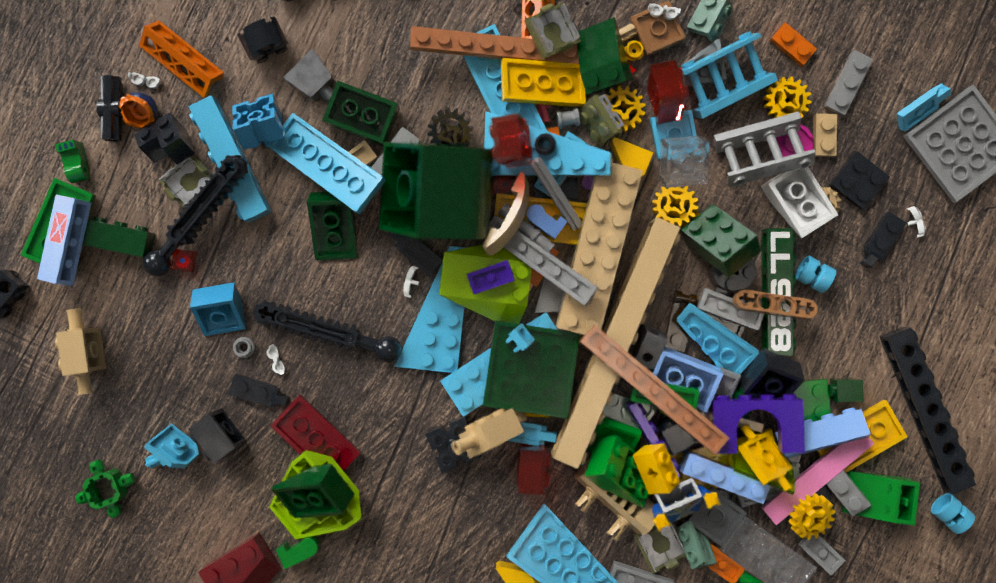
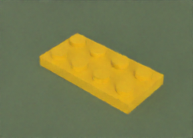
[501,58,586,107]
[817,400,908,473]

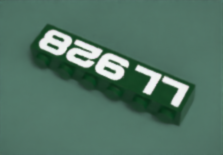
[761,228,796,356]

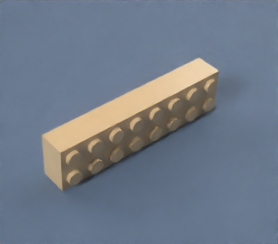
[556,162,643,335]

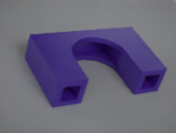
[711,394,805,454]

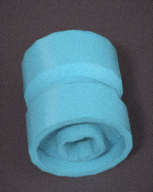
[795,255,836,293]
[931,493,975,534]

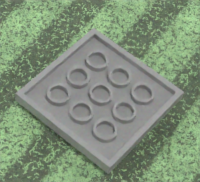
[903,85,996,203]

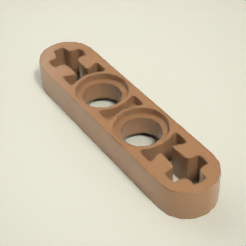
[733,290,818,320]

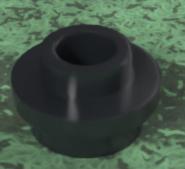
[535,133,557,156]

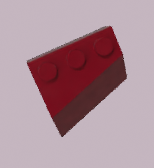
[198,532,281,583]

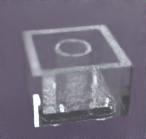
[660,136,710,188]

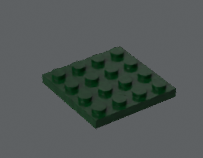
[482,321,580,419]

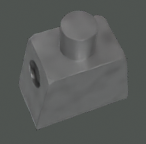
[284,49,335,103]
[632,324,668,369]

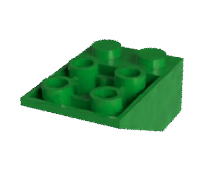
[585,436,648,507]
[841,471,920,525]

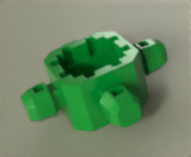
[75,459,136,518]

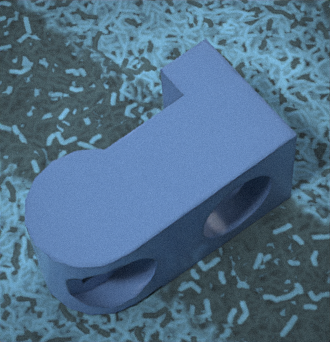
[526,204,567,240]

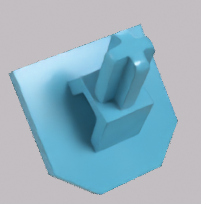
[144,423,199,469]

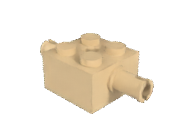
[55,308,106,395]
[452,408,527,458]

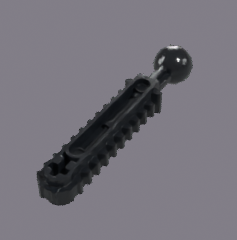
[143,155,248,277]
[253,300,402,363]

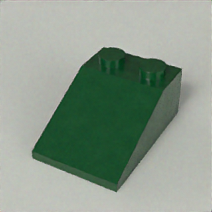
[577,17,633,94]
[307,192,358,260]
[271,464,355,518]

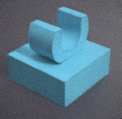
[506,323,535,352]

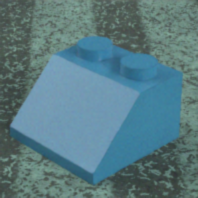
[190,282,246,336]

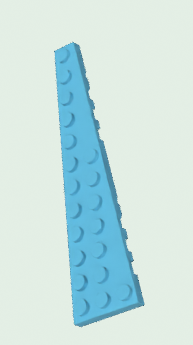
[506,504,618,583]

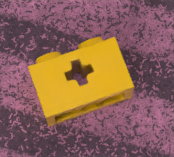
[632,443,680,494]

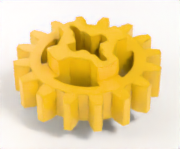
[763,77,812,118]
[603,86,646,133]
[652,183,698,229]
[788,493,836,540]

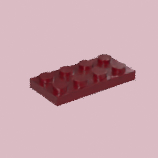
[270,394,361,471]

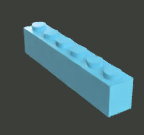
[189,95,272,223]

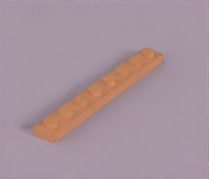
[410,26,579,64]
[580,325,729,455]

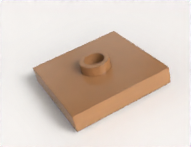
[630,0,686,57]

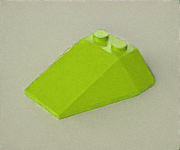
[439,245,532,324]
[269,450,361,539]

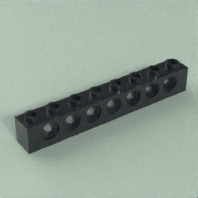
[879,327,976,495]

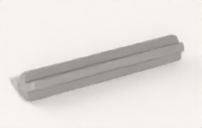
[530,157,582,230]

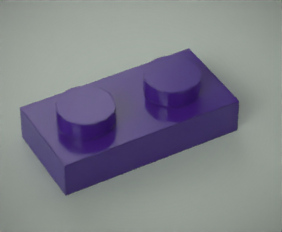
[467,260,515,294]

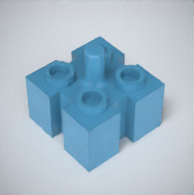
[232,93,284,150]

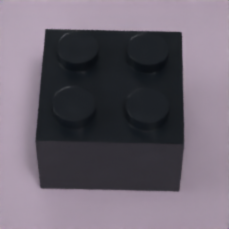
[740,348,805,398]
[188,408,247,464]

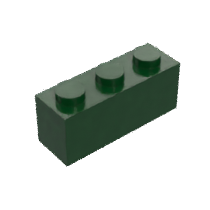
[82,217,155,257]

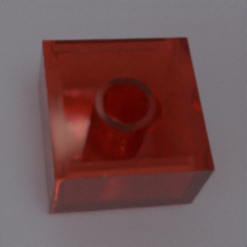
[647,60,689,124]
[489,113,533,168]
[517,443,550,495]

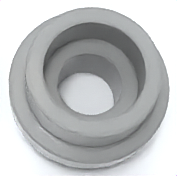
[233,337,255,358]

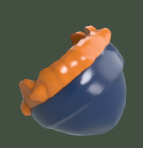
[119,92,158,128]

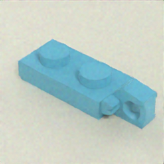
[897,83,951,131]
[507,421,557,446]

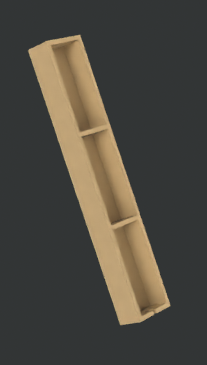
[551,217,681,469]

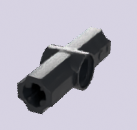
[97,75,123,142]

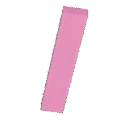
[761,437,874,525]

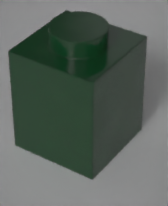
[828,378,863,402]

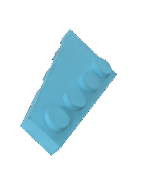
[677,303,759,374]

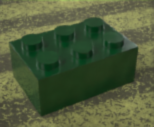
[322,80,400,146]
[681,204,761,278]

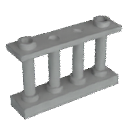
[714,112,816,187]

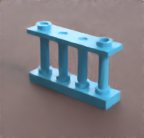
[677,31,778,119]

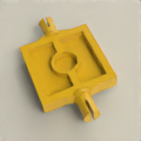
[738,424,793,492]

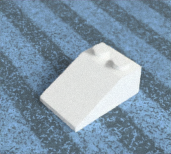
[761,167,838,238]

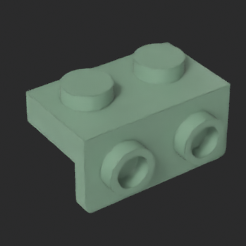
[687,0,733,43]
[677,521,717,569]

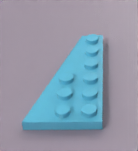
[484,111,612,176]
[395,246,465,373]

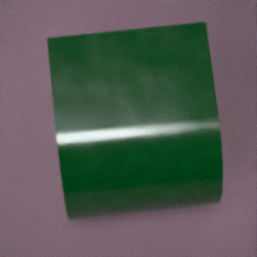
[379,142,494,239]

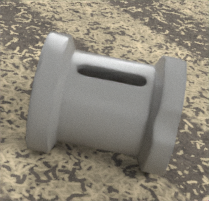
[556,107,580,129]

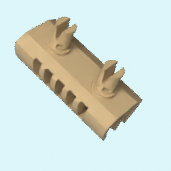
[574,458,655,541]

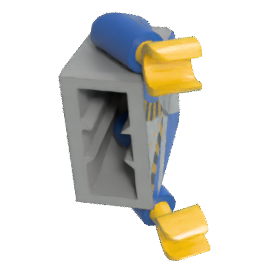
[652,477,720,531]

